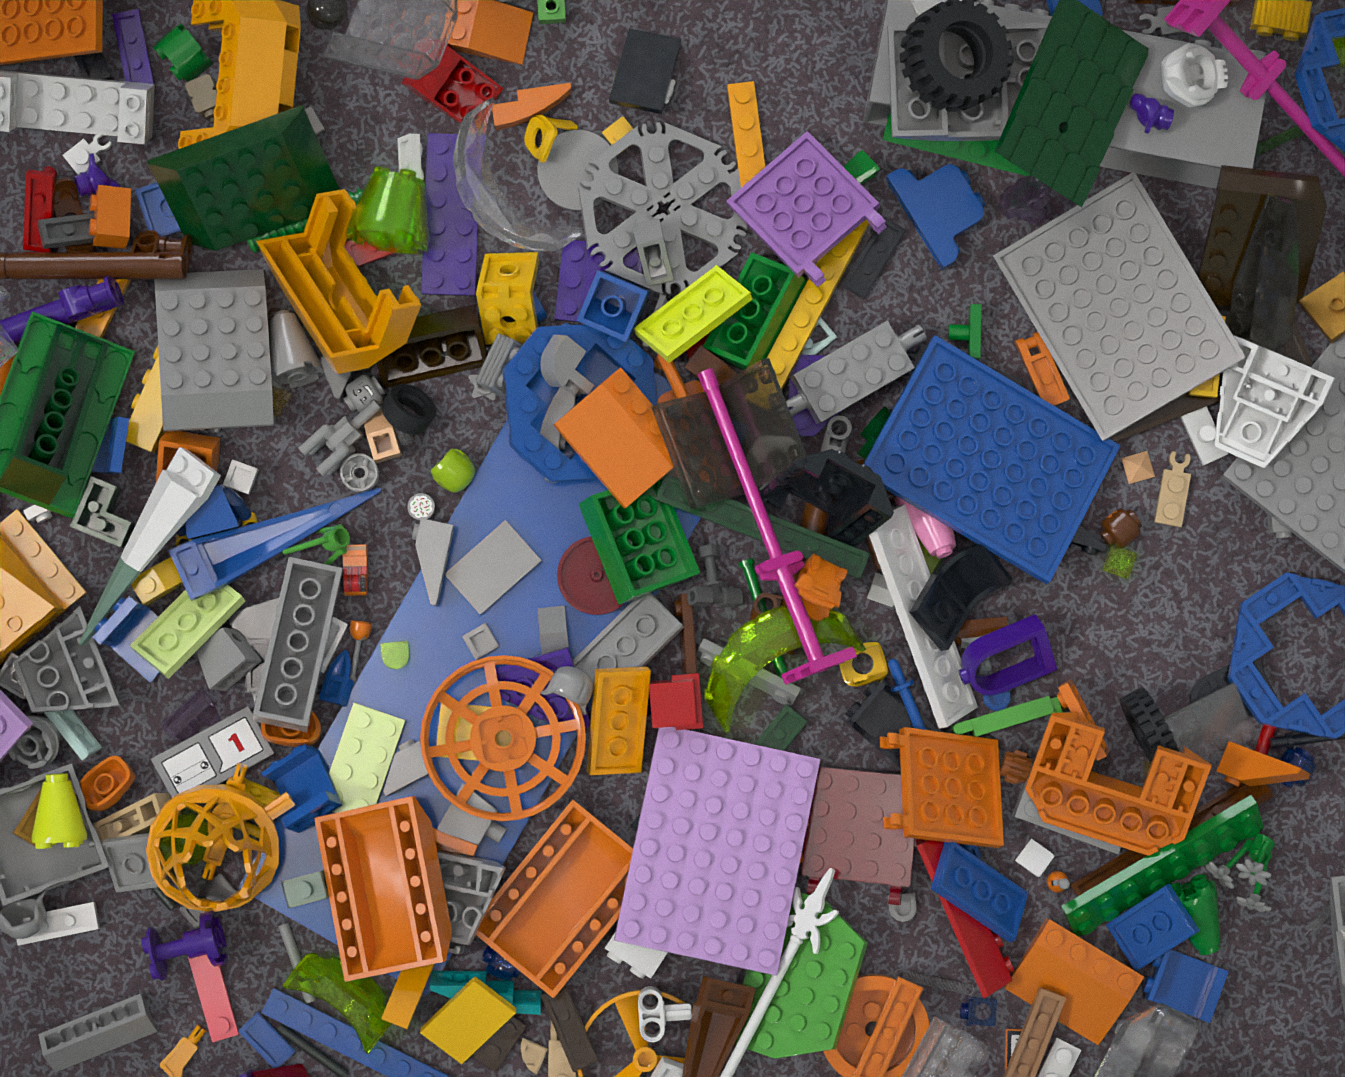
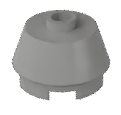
[9,715,61,769]

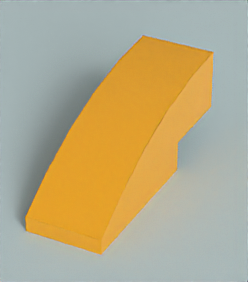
[381,964,434,1030]

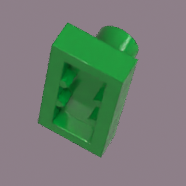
[948,304,982,361]

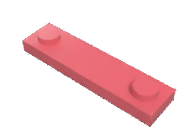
[182,937,240,1042]

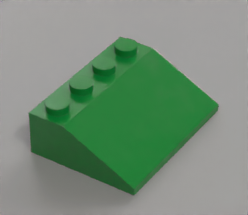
[578,478,700,605]

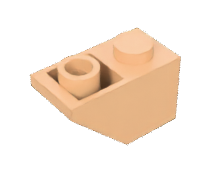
[364,405,403,463]

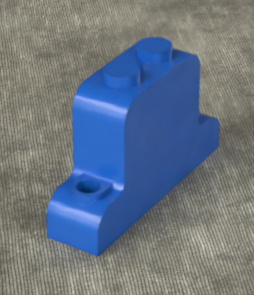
[885,164,985,270]

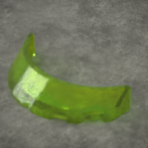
[705,606,866,734]

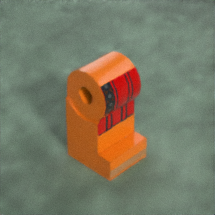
[342,545,368,596]

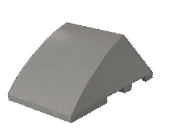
[12,606,120,713]
[437,850,506,945]

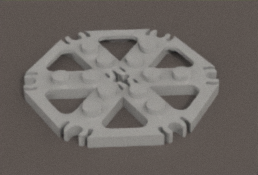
[578,122,748,296]

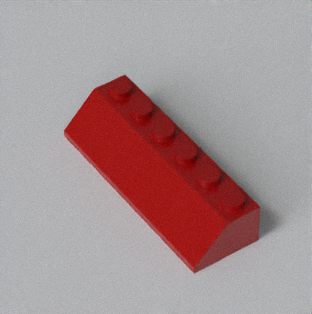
[915,839,1015,998]

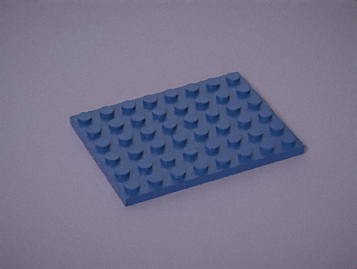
[863,335,1121,585]

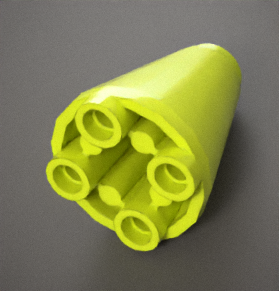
[32,773,87,849]

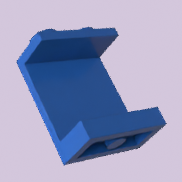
[261,744,342,833]
[1142,950,1229,1023]

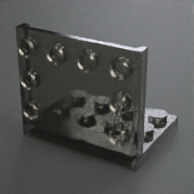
[651,358,807,510]

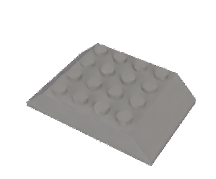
[155,269,274,432]

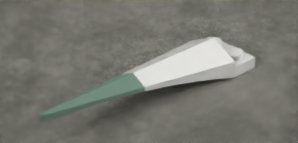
[79,447,221,646]

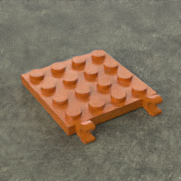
[880,727,1004,848]

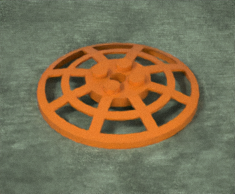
[420,655,586,821]

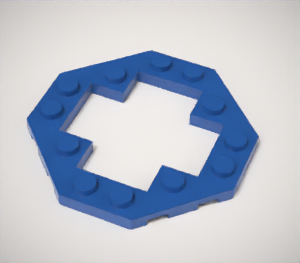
[1294,8,1345,152]
[502,324,658,482]
[1228,572,1345,740]

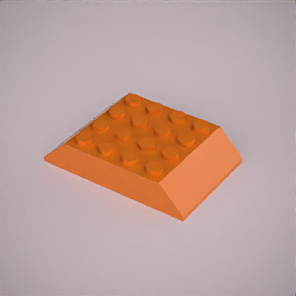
[314,796,452,982]
[476,800,633,998]

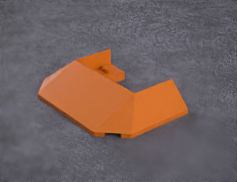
[1025,712,1212,856]

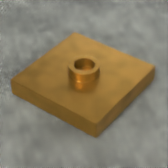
[1299,271,1345,344]

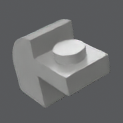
[540,335,594,395]

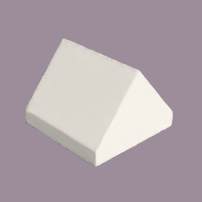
[867,573,894,607]

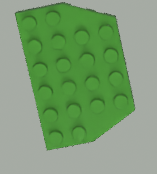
[734,892,868,1059]

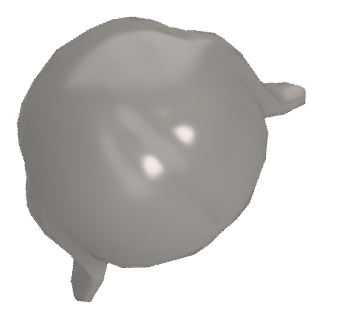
[541,666,593,715]
[0,890,46,939]

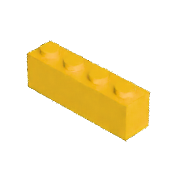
[126,346,165,454]

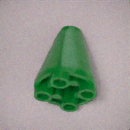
[1170,874,1221,955]

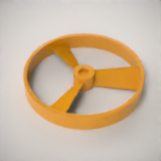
[577,989,693,1077]

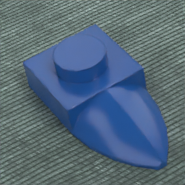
[318,650,354,707]

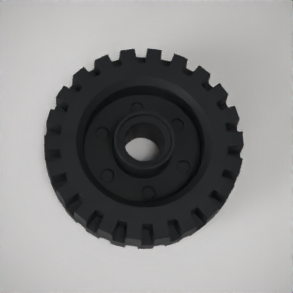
[1120,688,1179,763]

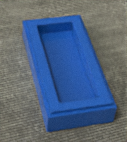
[238,1011,296,1068]

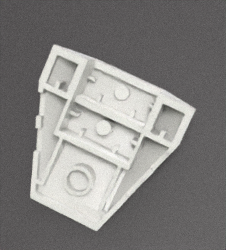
[1215,335,1335,468]

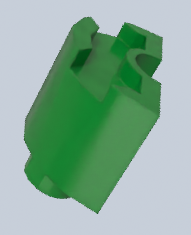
[153,23,213,82]

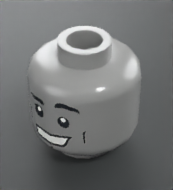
[343,374,386,413]

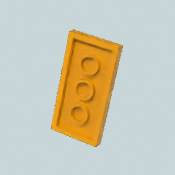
[586,667,651,775]

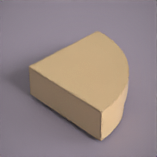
[520,1038,548,1074]

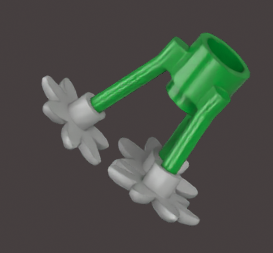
[1206,834,1275,912]

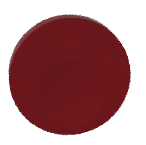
[557,536,625,615]

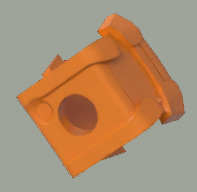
[794,553,848,622]

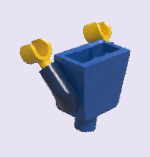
[176,484,258,546]

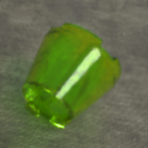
[346,166,429,255]

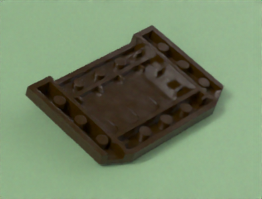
[1198,165,1327,317]

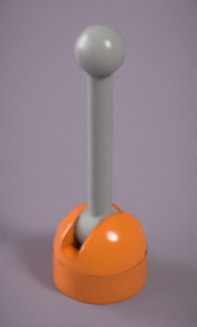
[349,620,372,686]
[1046,871,1070,893]

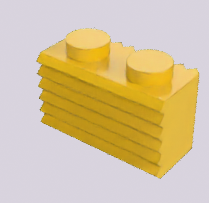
[1250,0,1312,41]

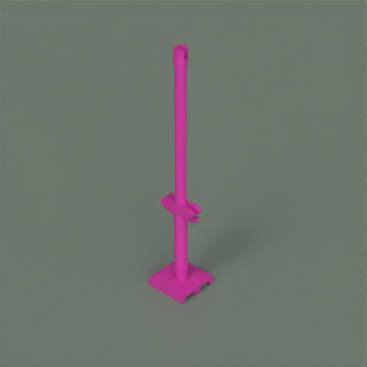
[1164,0,1345,177]
[698,368,857,685]

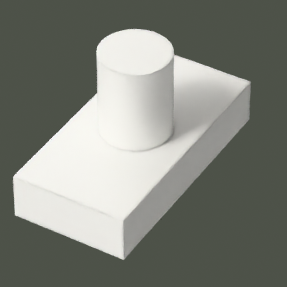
[1180,406,1228,466]

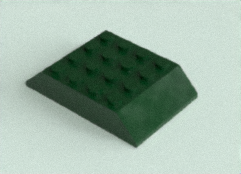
[147,105,339,251]

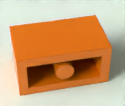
[89,185,131,249]

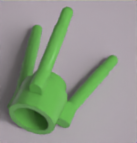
[282,524,350,565]

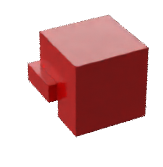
[649,673,704,730]

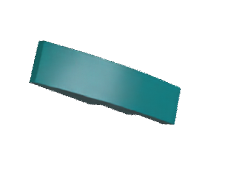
[430,971,542,1015]

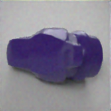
[1130,93,1174,134]
[74,153,120,197]

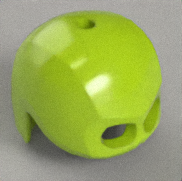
[431,448,476,493]

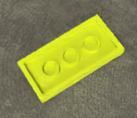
[634,265,752,363]

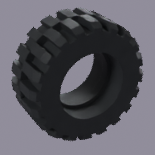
[900,0,1013,112]

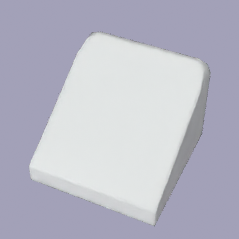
[1015,839,1055,877]

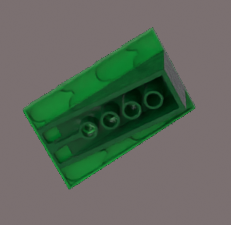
[0,311,135,519]

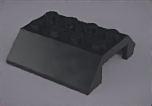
[760,449,894,547]

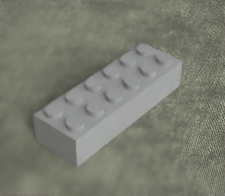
[253,557,343,732]

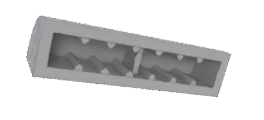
[38,993,157,1072]

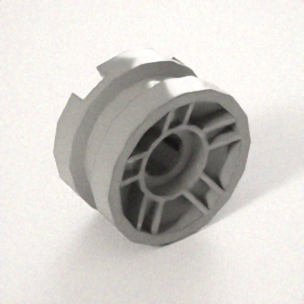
[340,454,379,493]

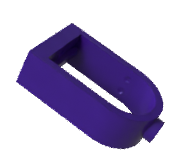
[958,614,1057,695]

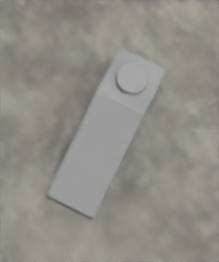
[412,518,455,606]

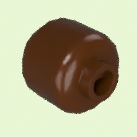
[1100,508,1142,548]

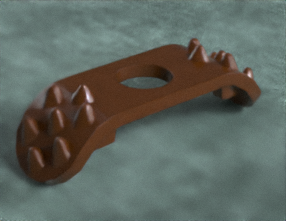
[54,178,95,252]

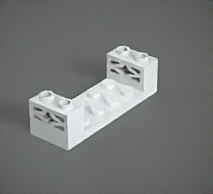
[0,70,155,144]

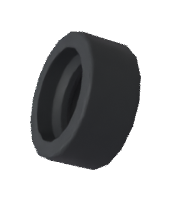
[381,384,436,435]

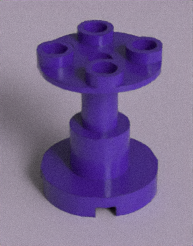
[141,910,228,981]

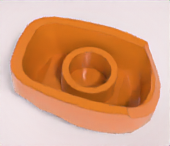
[261,711,321,747]
[79,756,136,812]

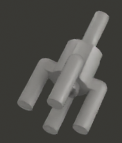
[299,400,382,476]

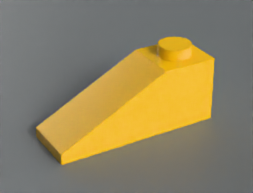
[131,557,183,606]

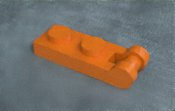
[1015,331,1070,406]

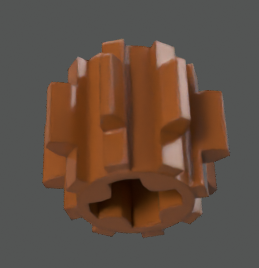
[1000,749,1033,785]

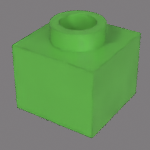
[537,0,566,25]

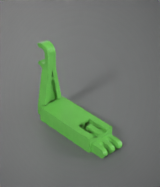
[951,696,1063,737]

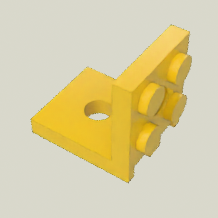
[476,252,539,345]

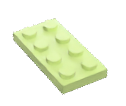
[130,585,245,679]
[329,703,406,813]

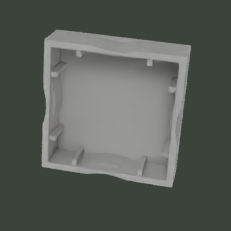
[0,763,109,907]

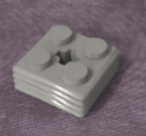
[476,333,522,399]

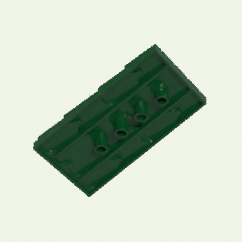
[994,0,1149,208]

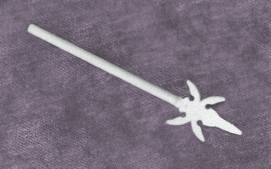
[720,868,839,1077]

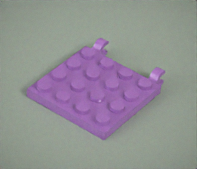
[726,131,887,287]

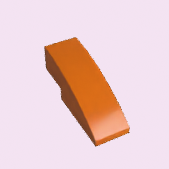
[491,83,572,131]

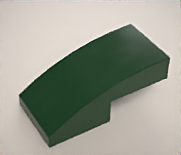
[857,406,889,460]

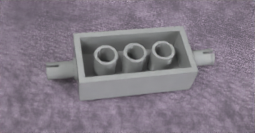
[778,321,927,424]

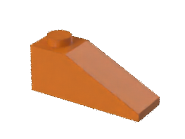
[1217,741,1310,787]

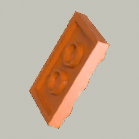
[1057,679,1110,761]

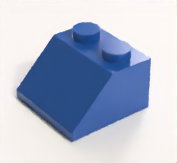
[576,270,651,342]

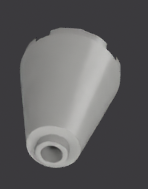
[269,310,324,389]

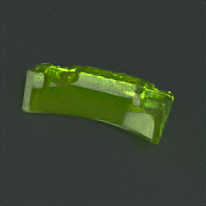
[282,953,392,1054]

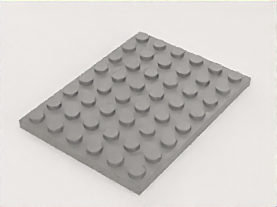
[993,172,1246,442]
[1222,335,1345,574]

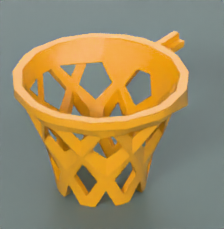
[146,784,295,912]

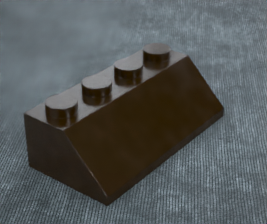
[376,304,488,389]

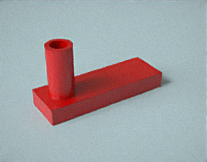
[23,166,57,252]

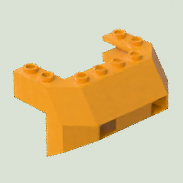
[178,0,301,149]
[256,189,421,374]

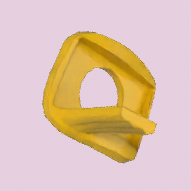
[524,115,578,163]
[839,642,888,687]

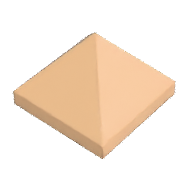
[1121,451,1155,484]

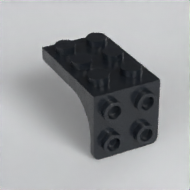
[909,544,1013,651]
[845,679,942,769]

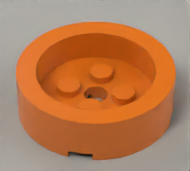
[823,974,930,1077]

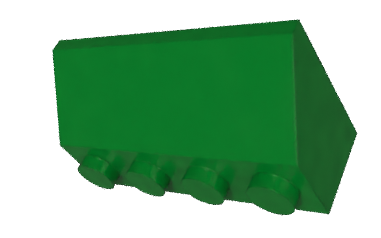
[703,252,807,376]

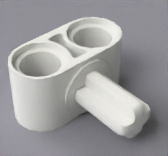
[638,986,692,1042]

